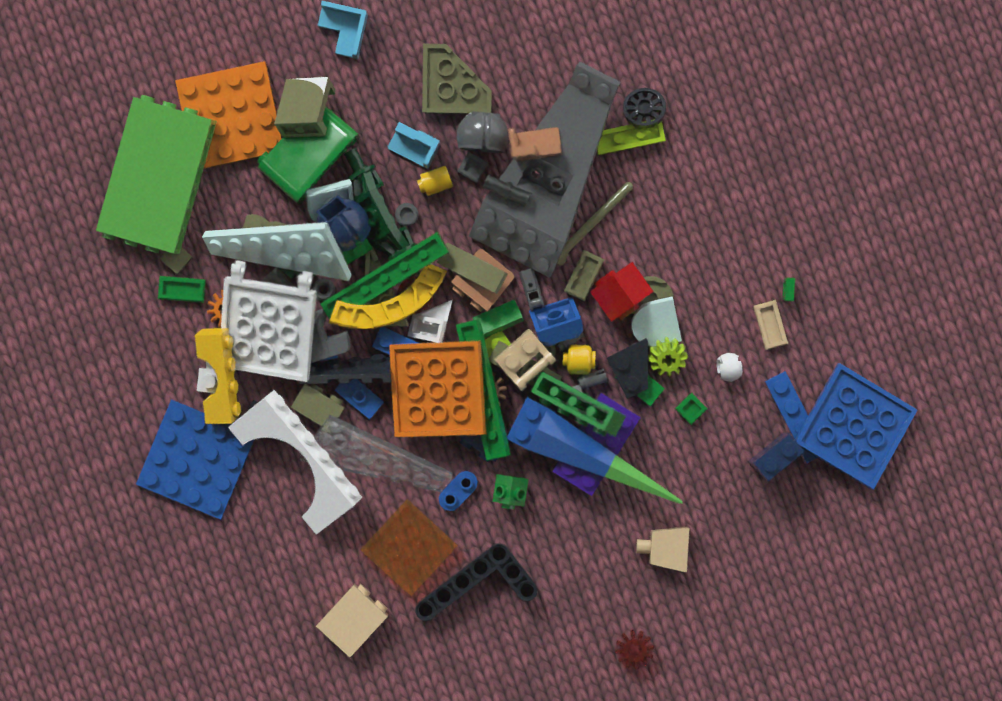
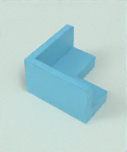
[318,1,368,59]
[388,122,440,169]

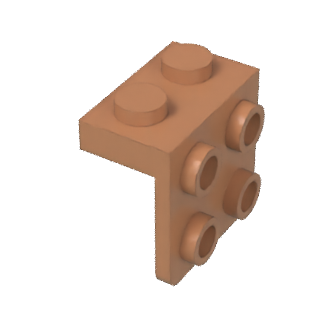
[451,249,514,312]

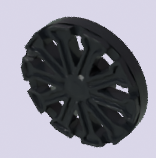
[623,88,666,128]

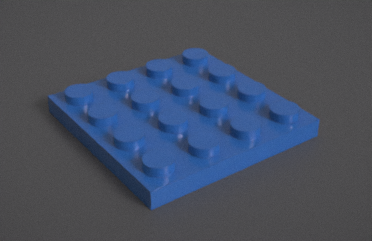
[795,363,917,490]
[136,399,255,520]

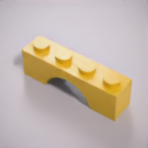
[195,328,241,424]

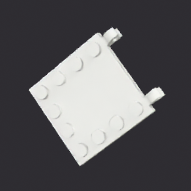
[221,261,316,382]

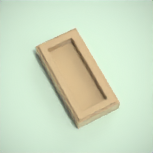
[753,300,788,350]

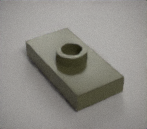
[564,250,604,301]

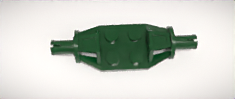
[344,148,421,271]

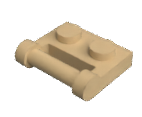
[494,329,556,391]

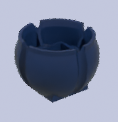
[316,195,370,252]

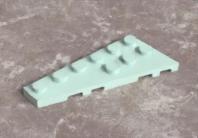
[202,223,352,281]

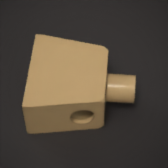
[636,527,689,572]

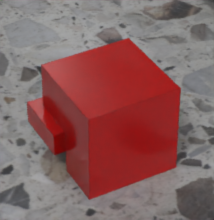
[590,262,654,322]

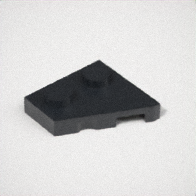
[607,338,648,399]

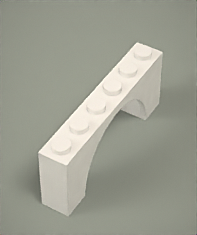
[228,390,362,534]

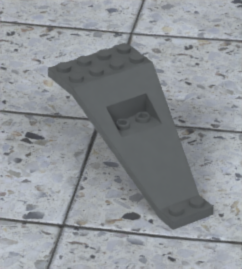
[469,62,621,278]

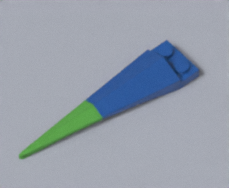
[507,397,683,504]

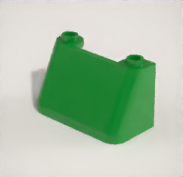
[257,106,360,205]

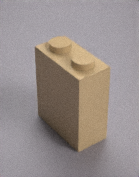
[316,584,388,657]

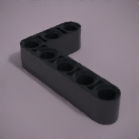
[415,542,537,621]

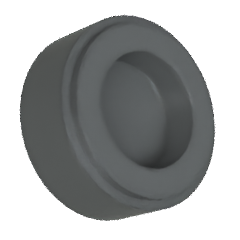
[395,203,418,226]

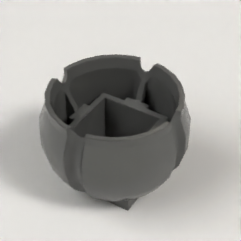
[456,111,509,153]

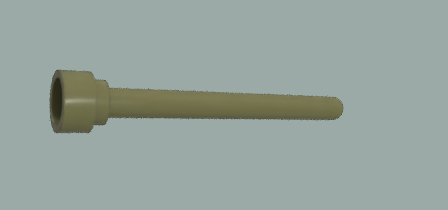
[557,182,633,267]

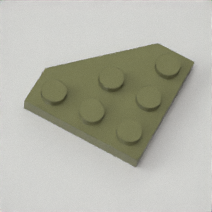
[422,44,492,114]

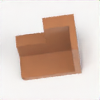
[509,127,562,162]

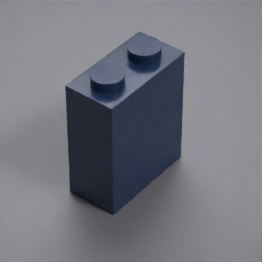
[748,432,805,481]

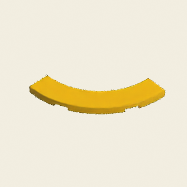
[328,264,447,329]

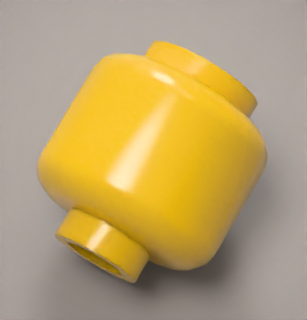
[563,344,596,375]

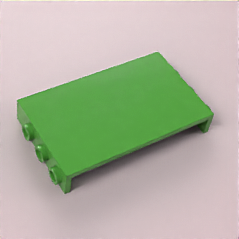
[96,95,217,254]

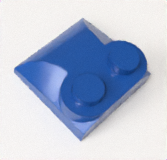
[529,297,583,346]

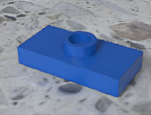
[335,379,384,420]

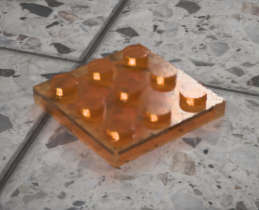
[360,499,458,596]

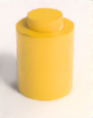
[417,165,453,196]

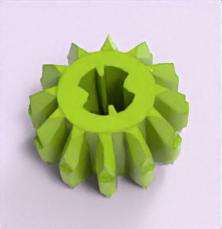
[648,337,688,377]

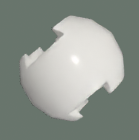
[716,353,742,382]

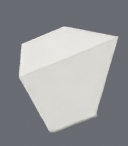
[408,300,453,343]

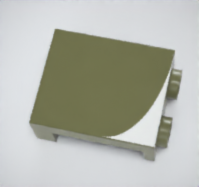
[274,77,336,138]

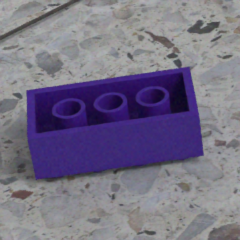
[552,393,641,496]

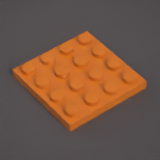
[175,61,282,169]
[389,341,486,437]

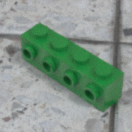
[531,372,626,437]

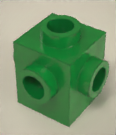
[492,474,529,510]

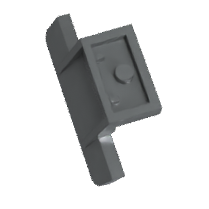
[311,309,351,363]

